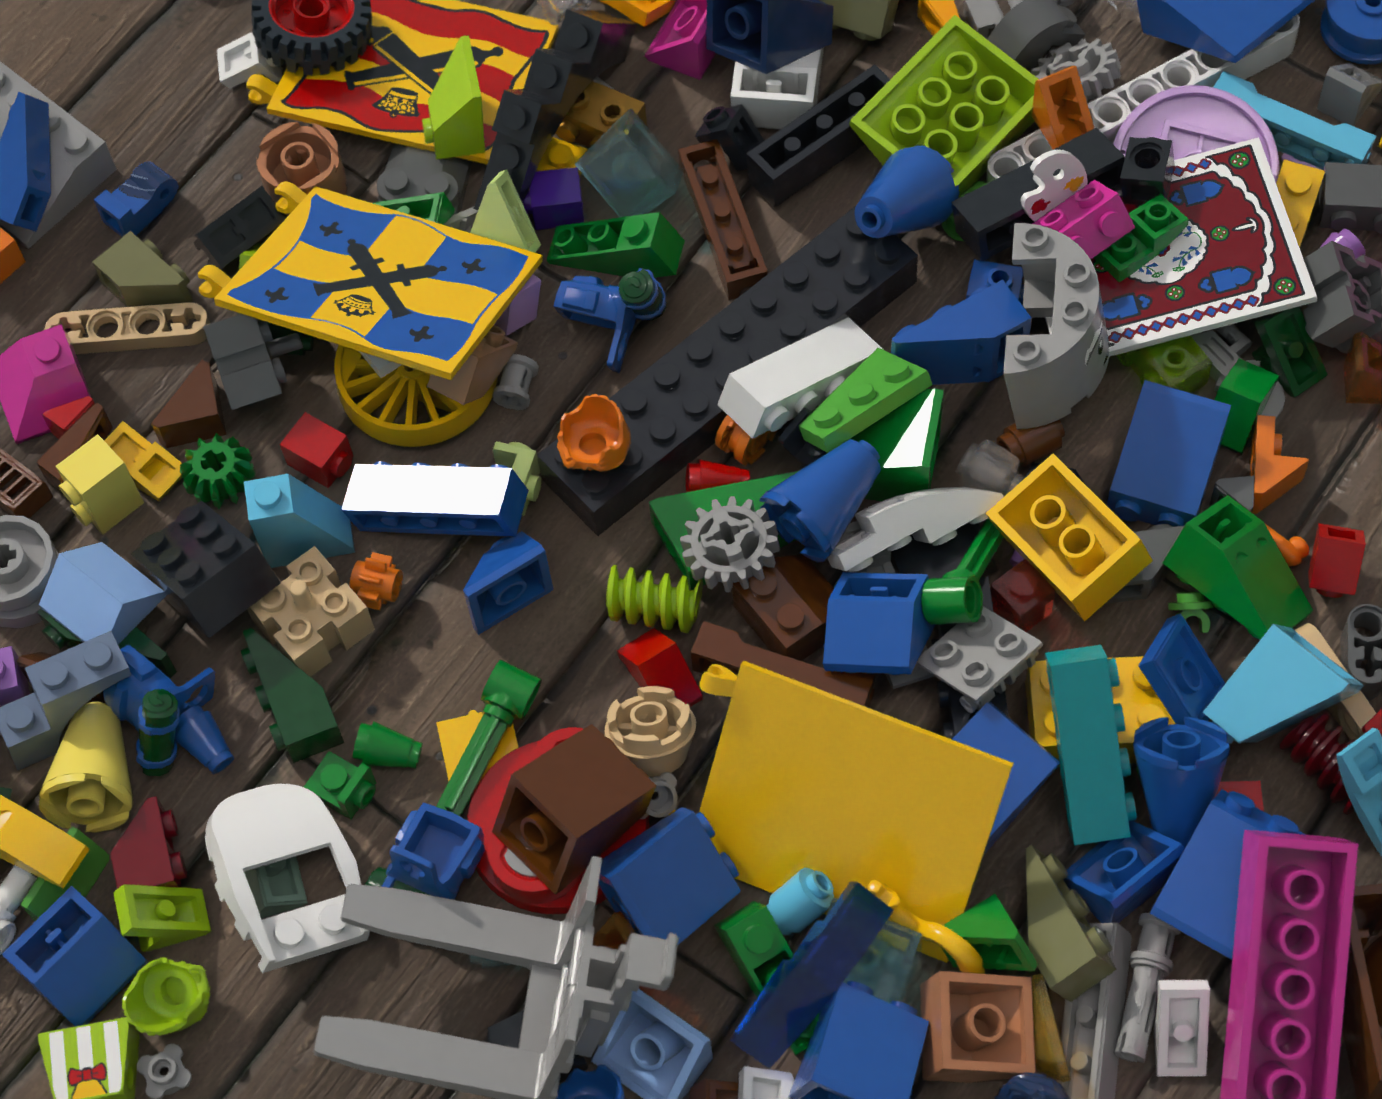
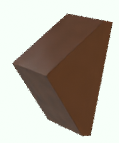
[151,359,227,448]

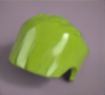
[122,957,210,1036]

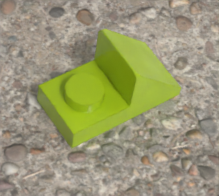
[113,884,211,951]

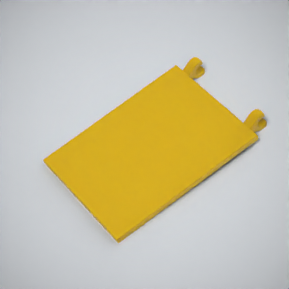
[668,661,1014,963]

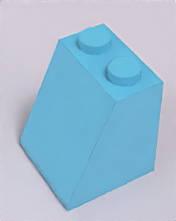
[1203,624,1364,744]

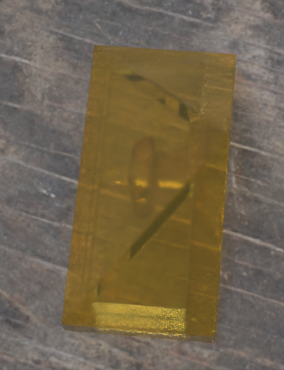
[1031,974,1071,1083]

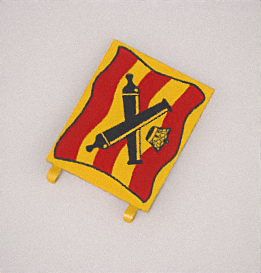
[246,0,559,164]

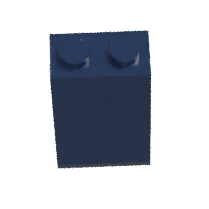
[706,0,834,74]

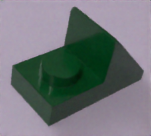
[1252,306,1328,398]

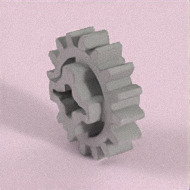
[1031,39,1121,101]
[680,496,780,592]

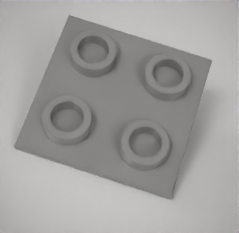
[916,606,1043,713]

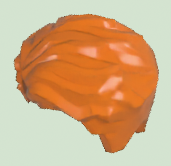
[557,394,631,472]

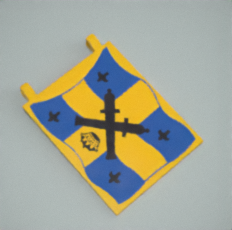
[197,181,542,380]

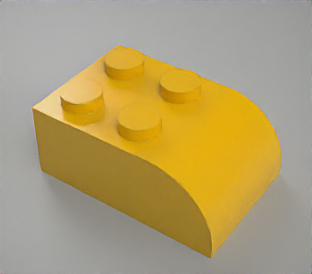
[986,453,1153,621]

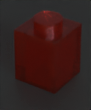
[990,558,1055,632]

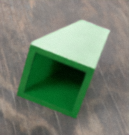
[850,389,944,501]

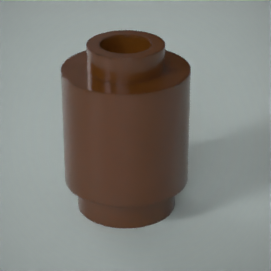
[997,420,1065,468]

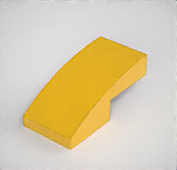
[104,421,182,502]

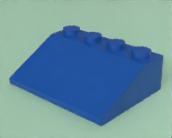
[1136,0,1315,63]

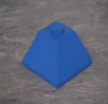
[463,531,554,635]

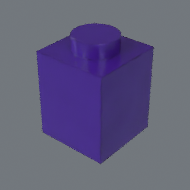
[523,167,584,230]

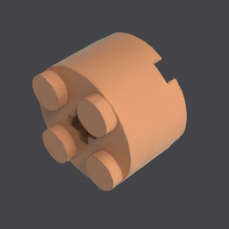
[257,122,347,216]

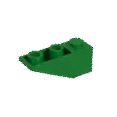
[546,212,685,278]
[714,901,823,1055]

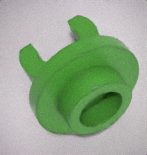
[1168,591,1214,633]

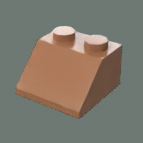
[920,971,1035,1083]

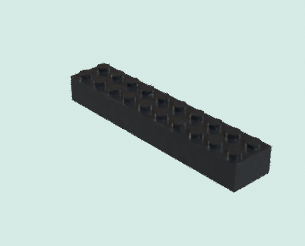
[537,206,918,536]

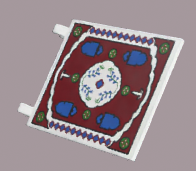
[1045,137,1317,357]

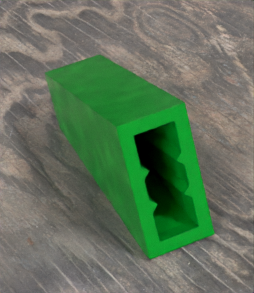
[649,471,798,590]

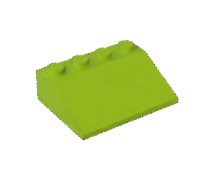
[849,15,1038,196]

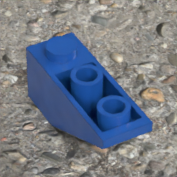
[0,91,51,232]

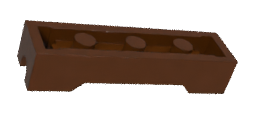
[678,139,768,301]
[691,621,875,708]

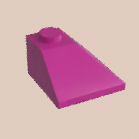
[0,324,92,444]

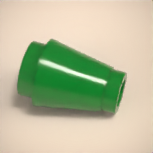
[352,721,423,769]

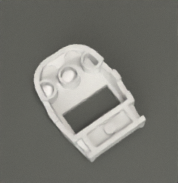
[205,784,370,973]

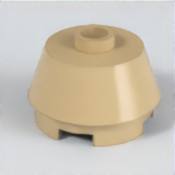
[605,686,696,777]

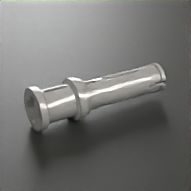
[1114,913,1181,1063]

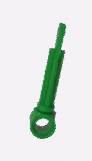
[921,518,1004,625]
[436,660,542,817]

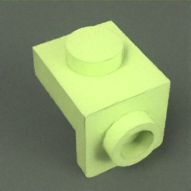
[493,442,541,516]

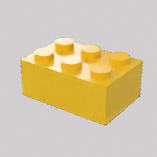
[1025,656,1175,767]

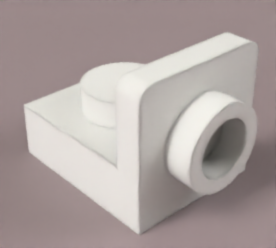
[217,32,282,89]

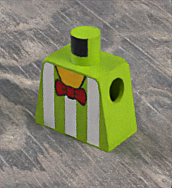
[38,1017,140,1099]

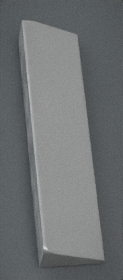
[1056,922,1132,1099]

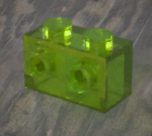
[1116,335,1213,393]

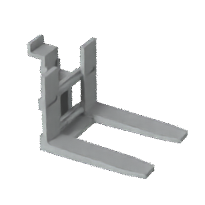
[314,856,678,1099]

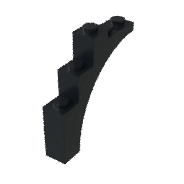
[474,9,637,210]

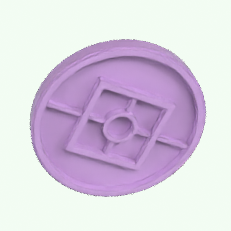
[1113,85,1279,182]

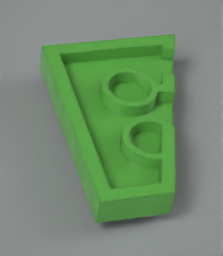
[799,348,932,453]

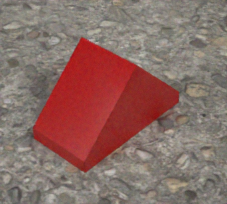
[616,628,703,707]

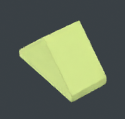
[470,169,541,252]

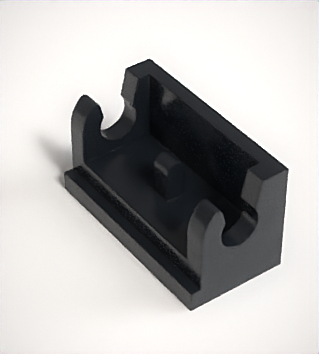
[194,186,286,269]

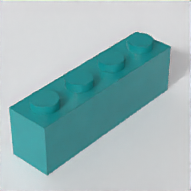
[1045,644,1136,845]

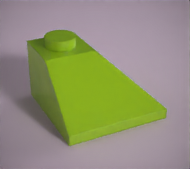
[422,35,485,159]

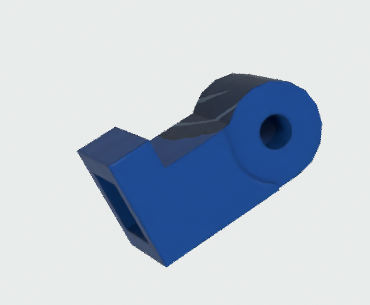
[94,161,178,237]

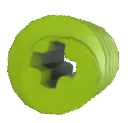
[606,565,703,633]

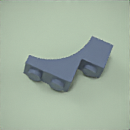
[0,631,132,770]

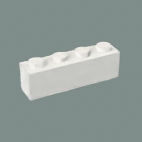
[717,317,884,439]

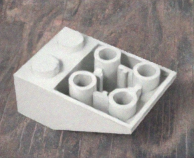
[731,47,824,129]

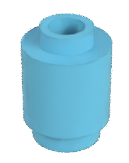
[766,868,834,935]

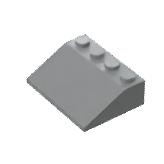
[0,62,117,249]

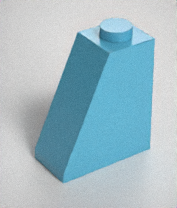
[244,474,355,568]

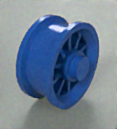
[1320,0,1382,64]

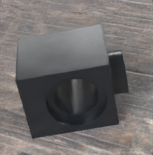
[1120,137,1175,205]

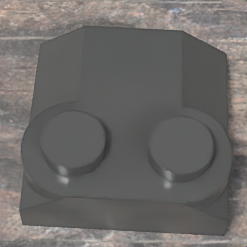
[377,144,473,215]

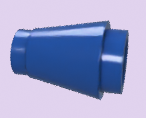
[175,705,235,774]

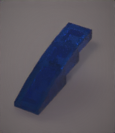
[730,881,894,1069]

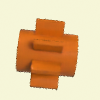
[349,552,403,610]

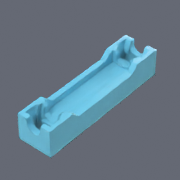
[1214,71,1376,170]

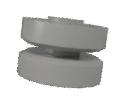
[0,515,59,628]

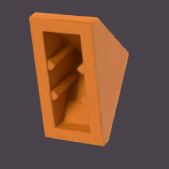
[1032,66,1094,150]

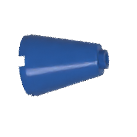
[854,145,960,238]
[759,439,881,562]
[1133,717,1230,848]

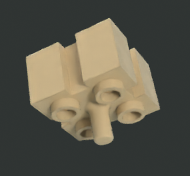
[247,546,375,677]

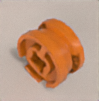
[715,415,778,466]

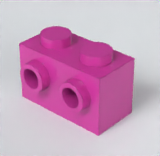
[1032,180,1136,259]

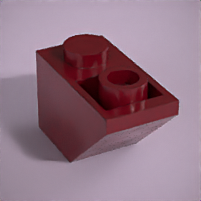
[110,796,187,889]

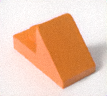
[1250,415,1309,514]

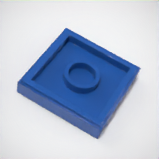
[1138,614,1226,725]

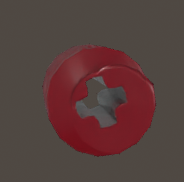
[1279,712,1355,815]

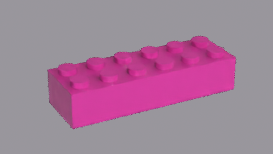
[1220,829,1358,1099]

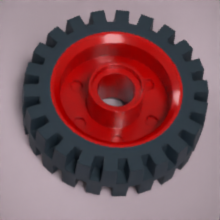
[251,0,372,75]

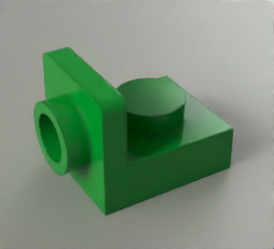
[304,751,377,819]

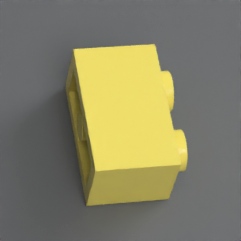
[56,434,144,534]

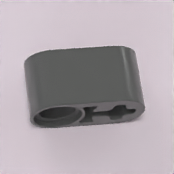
[1340,604,1382,701]

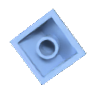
[39,542,167,644]
[591,989,713,1099]

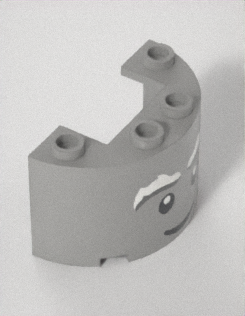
[1004,223,1109,429]

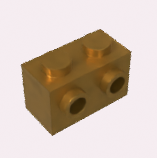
[555,81,647,163]

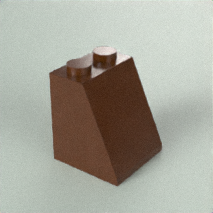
[492,724,657,895]

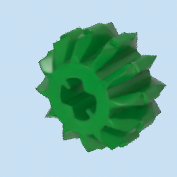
[180,433,256,510]

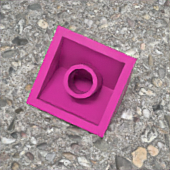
[644,0,716,80]

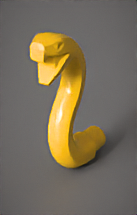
[867,880,985,974]

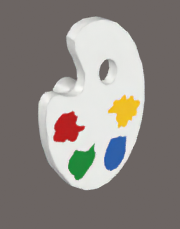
[1021,150,1088,222]

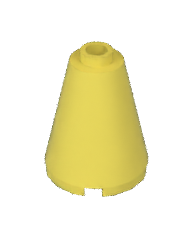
[39,701,133,832]

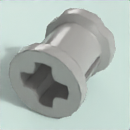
[492,354,539,410]

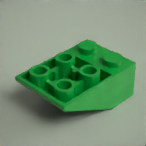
[1163,495,1313,640]

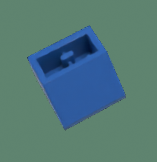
[823,572,936,675]
[2,886,148,1027]

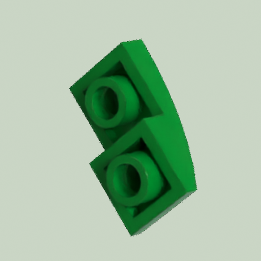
[1093,194,1189,282]

